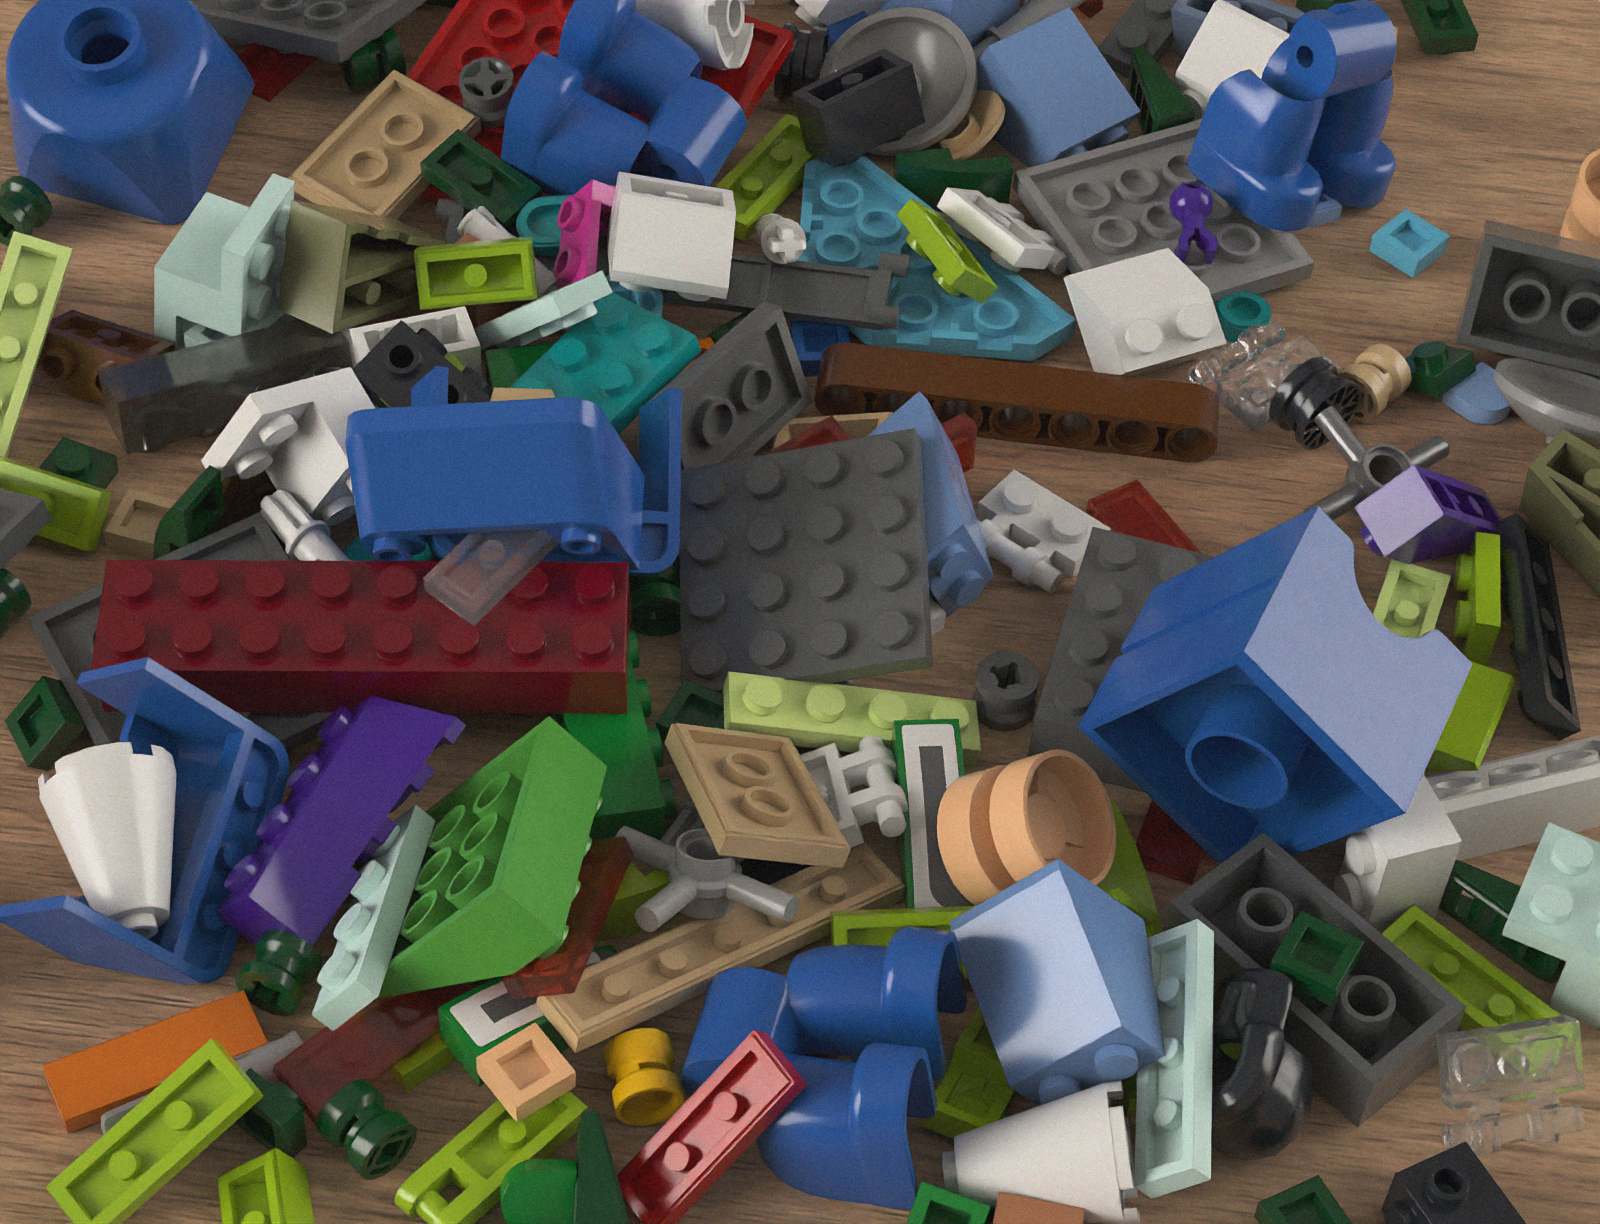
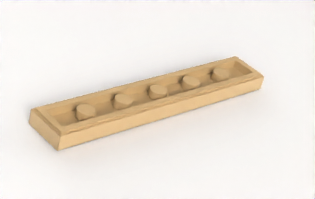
[536,842,906,1053]

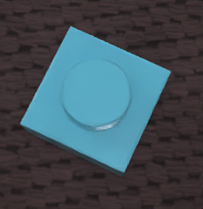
[1369,209,1450,278]

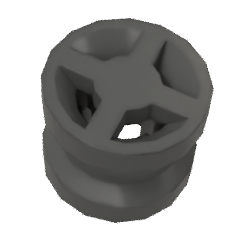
[458,57,515,128]
[973,651,1040,732]

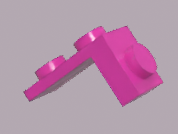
[553,179,616,290]

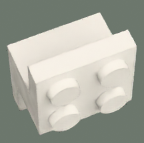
[201,367,375,526]

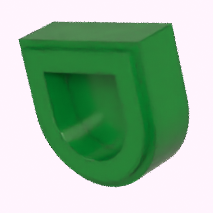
[500,1158,577,1224]

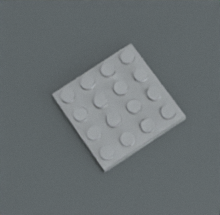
[1012,119,1315,306]

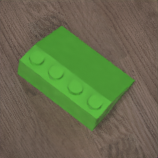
[376,716,607,999]

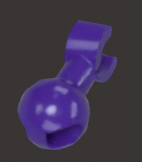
[1169,183,1218,264]

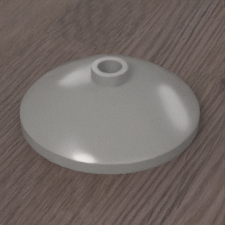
[819,7,978,156]
[1493,358,1600,449]

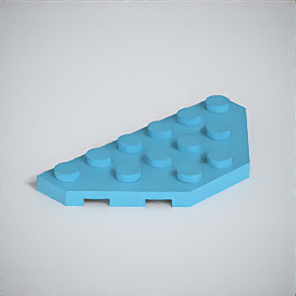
[797,154,1076,361]

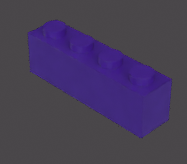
[216,696,466,946]

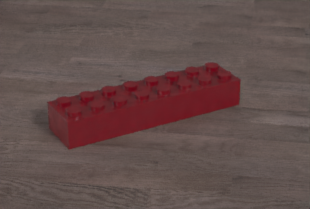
[91,560,631,714]

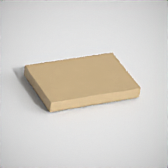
[288,70,482,219]
[665,723,851,869]

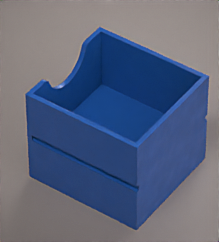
[1078,506,1472,865]

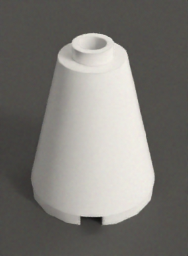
[636,0,754,70]
[38,742,177,939]
[942,1080,1140,1224]

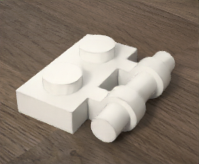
[937,187,1068,275]
[976,470,1111,594]
[800,735,908,865]

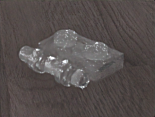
[1188,320,1341,432]
[1437,1015,1585,1155]

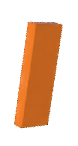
[42,990,268,1134]

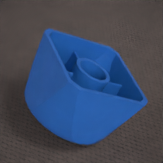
[6,0,255,225]

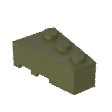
[278,199,450,334]
[1519,429,1600,597]

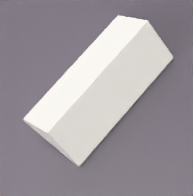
[1425,736,1600,860]

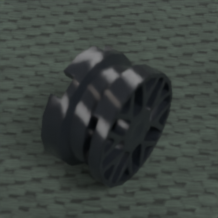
[774,22,829,98]
[1269,356,1361,450]

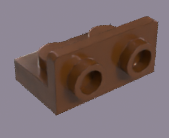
[32,310,176,415]

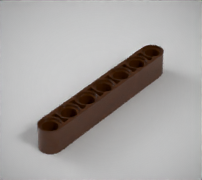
[814,343,1219,462]

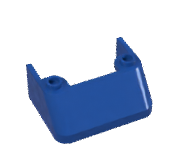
[411,366,682,577]
[345,397,645,570]
[0,657,289,985]

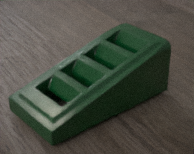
[1127,45,1195,135]
[1439,860,1561,984]
[573,1109,630,1224]

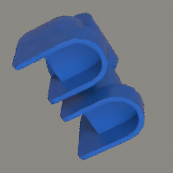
[501,0,747,196]
[1187,0,1397,231]
[681,927,968,1210]

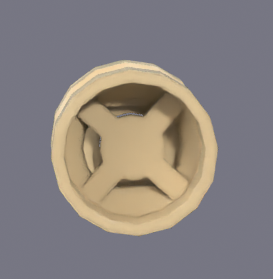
[1338,343,1412,422]

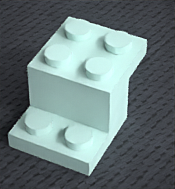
[154,173,295,355]
[1502,822,1600,1029]

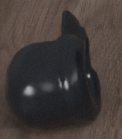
[1211,968,1314,1160]

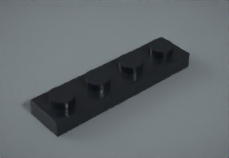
[1496,513,1581,741]

